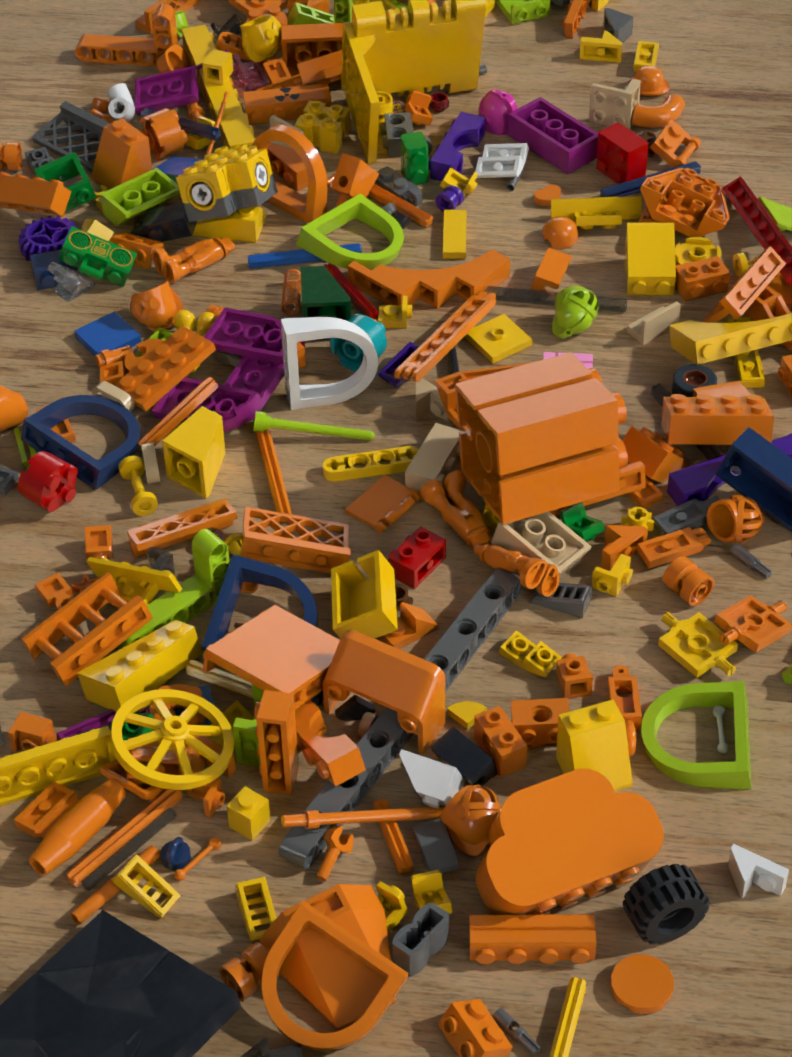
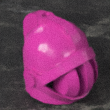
[478,89,517,135]

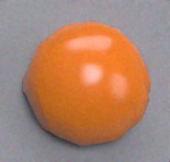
[542,216,578,249]

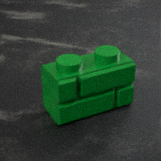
[400,131,428,185]

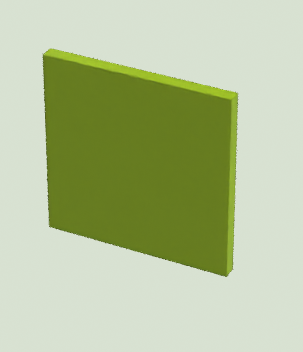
[758,196,792,232]

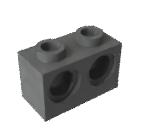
[381,112,413,157]

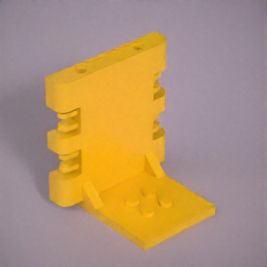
[341,0,486,164]

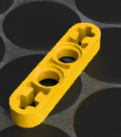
[323,446,419,482]

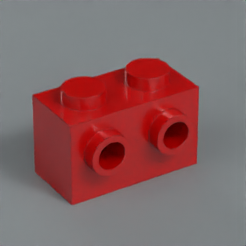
[388,526,446,589]

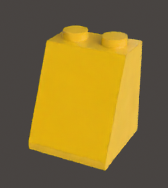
[624,223,676,295]
[162,406,226,498]
[556,699,633,792]

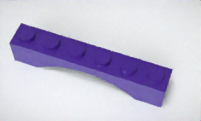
[667,434,792,506]

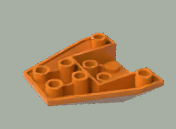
[640,168,730,237]
[259,884,397,1030]

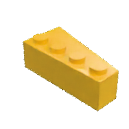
[77,620,203,712]

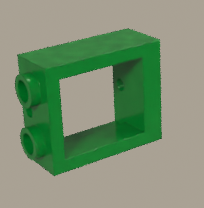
[34,152,97,212]

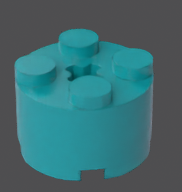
[330,314,387,372]

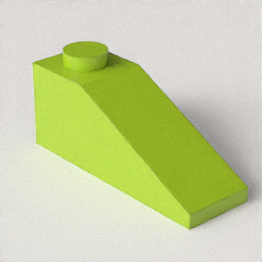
[287,2,335,25]

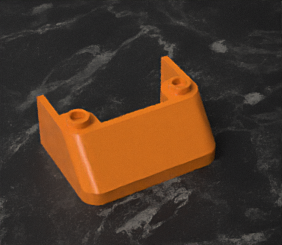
[323,630,445,755]

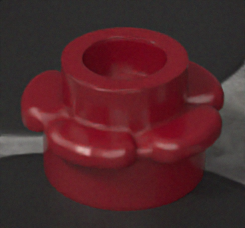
[429,93,449,112]

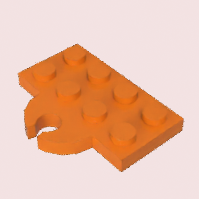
[114,326,216,412]

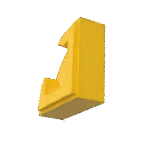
[447,701,487,730]

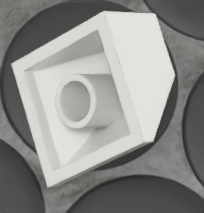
[399,749,466,809]

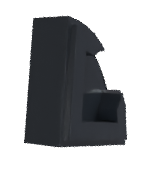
[335,694,376,721]

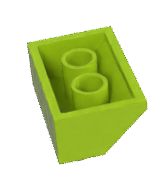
[100,168,180,226]

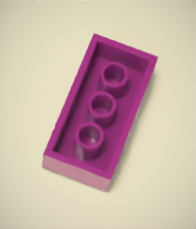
[508,97,598,174]

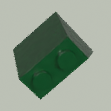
[300,266,351,341]

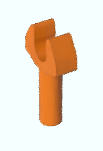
[316,826,353,882]

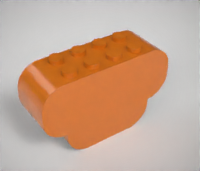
[476,769,664,915]

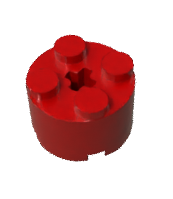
[18,451,78,512]

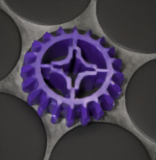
[18,216,78,261]

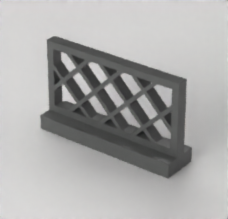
[32,101,110,172]

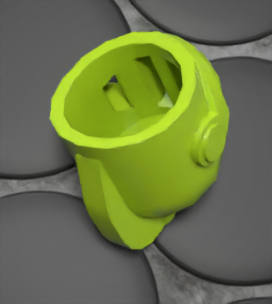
[552,286,599,339]

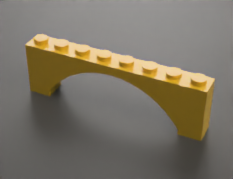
[669,313,792,365]

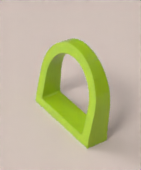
[296,193,404,269]
[641,681,752,789]

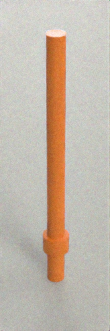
[281,806,445,829]

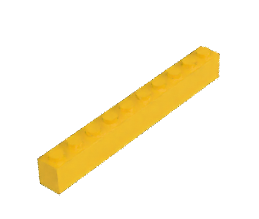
[181,25,257,149]

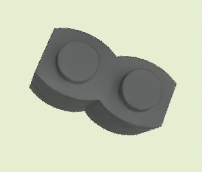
[392,903,449,977]

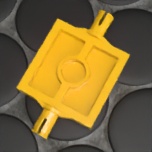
[658,612,738,678]

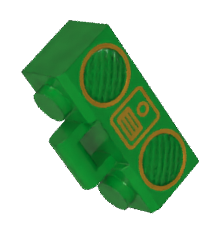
[58,226,138,287]

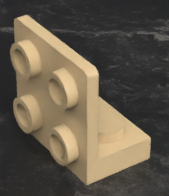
[589,79,641,130]

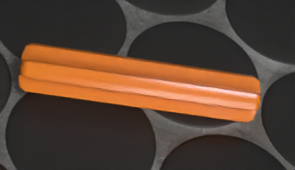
[373,798,414,875]

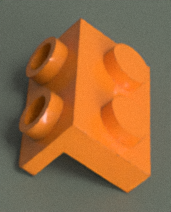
[438,999,513,1057]

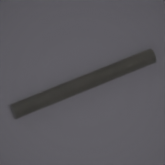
[81,807,177,891]

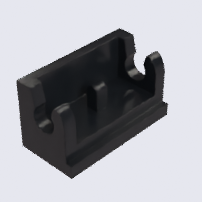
[431,726,497,786]

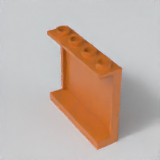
[202,605,340,710]

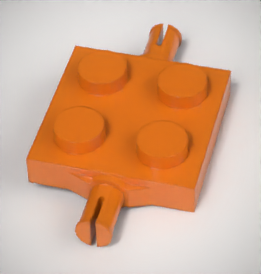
[714,595,792,653]

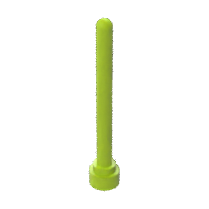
[253,411,375,441]

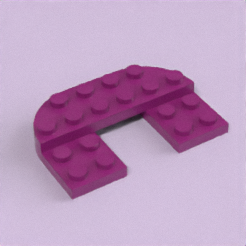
[152,308,284,432]

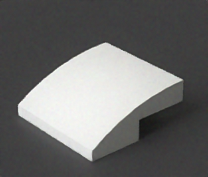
[475,143,529,178]

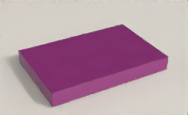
[135,65,198,116]

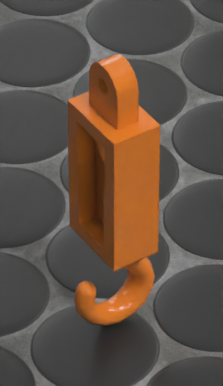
[607,665,642,757]

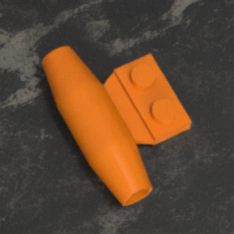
[14,779,126,876]

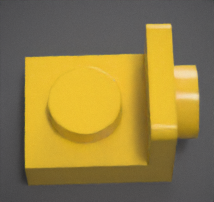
[378,296,412,329]

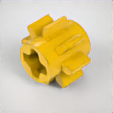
[621,507,654,535]

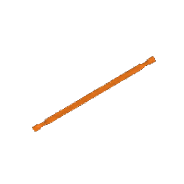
[206,92,229,155]

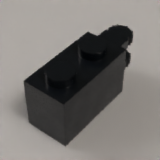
[130,202,197,242]

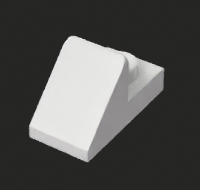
[728,843,789,899]

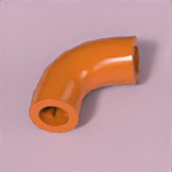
[632,94,685,128]

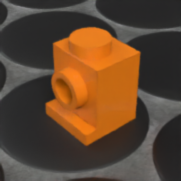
[556,653,593,699]
[8,711,57,752]

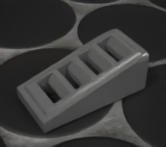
[531,583,592,618]

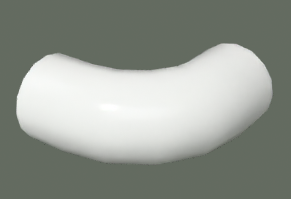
[107,83,135,122]

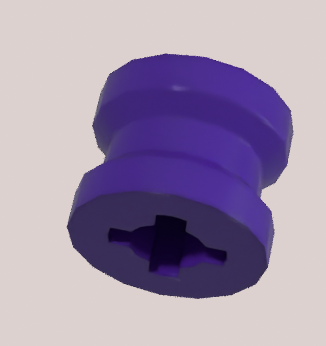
[435,185,464,212]

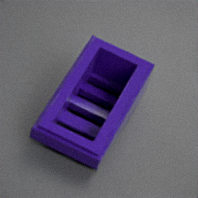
[378,341,418,388]

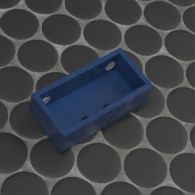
[716,427,792,532]

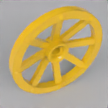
[110,689,234,790]

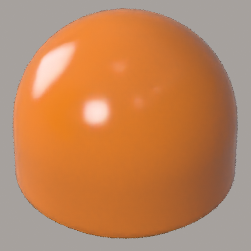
[92,97,110,114]

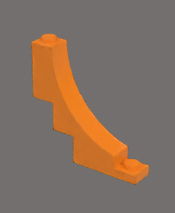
[348,249,510,309]

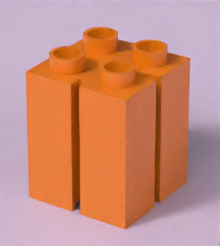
[455,352,628,525]

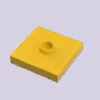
[465,314,532,364]

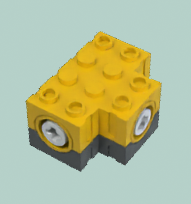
[176,143,278,222]

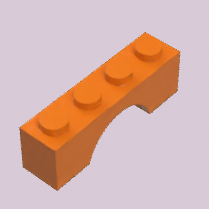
[295,700,366,787]

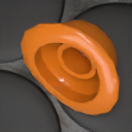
[627,66,670,96]

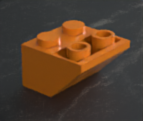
[622,426,691,483]

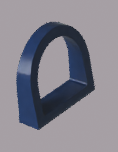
[21,395,140,490]
[202,554,319,653]

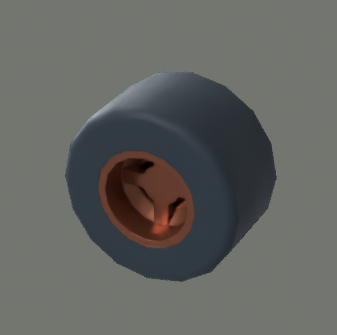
[671,364,717,397]

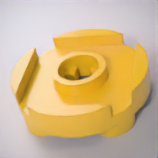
[675,237,721,265]

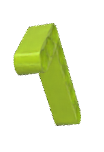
[118,529,230,649]

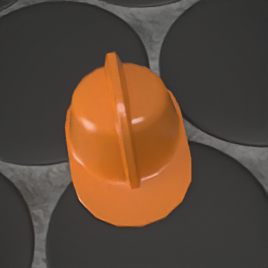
[156,44,191,74]

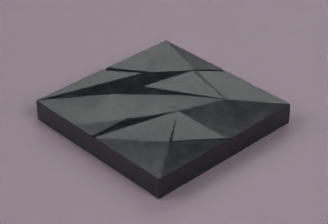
[0,910,241,1057]

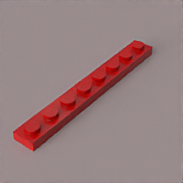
[722,176,792,285]

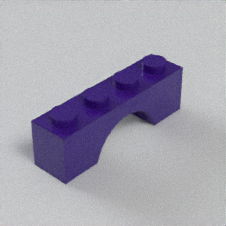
[428,112,485,181]

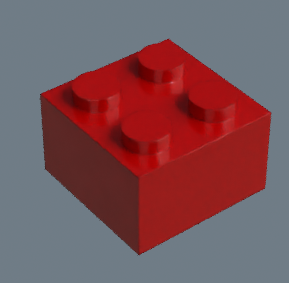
[596,122,649,184]

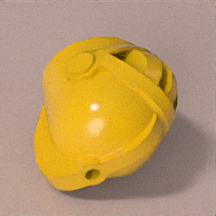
[240,14,282,62]

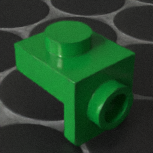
[560,502,605,542]

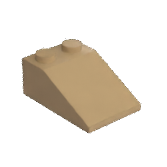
[491,512,592,575]

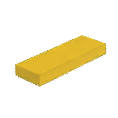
[443,210,467,259]

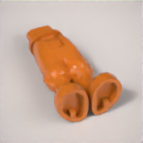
[152,237,236,284]
[420,470,492,547]
[474,544,560,597]

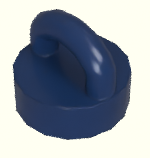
[160,837,191,871]

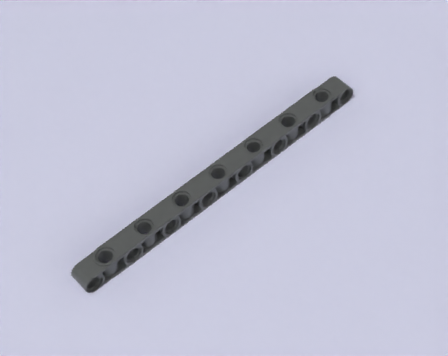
[279,568,523,869]

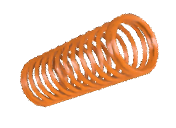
[281,269,301,315]

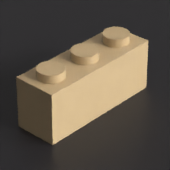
[405,423,462,491]

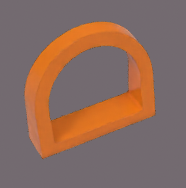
[252,125,327,223]
[262,901,409,1051]

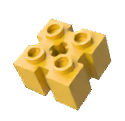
[295,100,351,154]

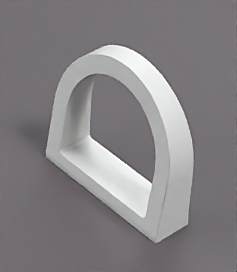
[281,317,378,410]

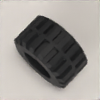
[623,864,710,944]

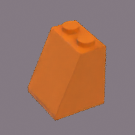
[91,118,152,190]

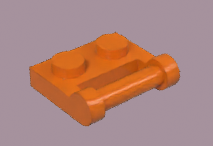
[650,119,701,168]

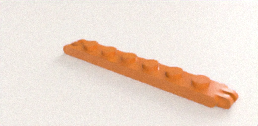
[394,291,496,382]

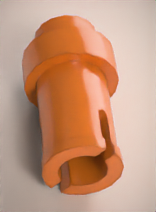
[95,345,132,368]

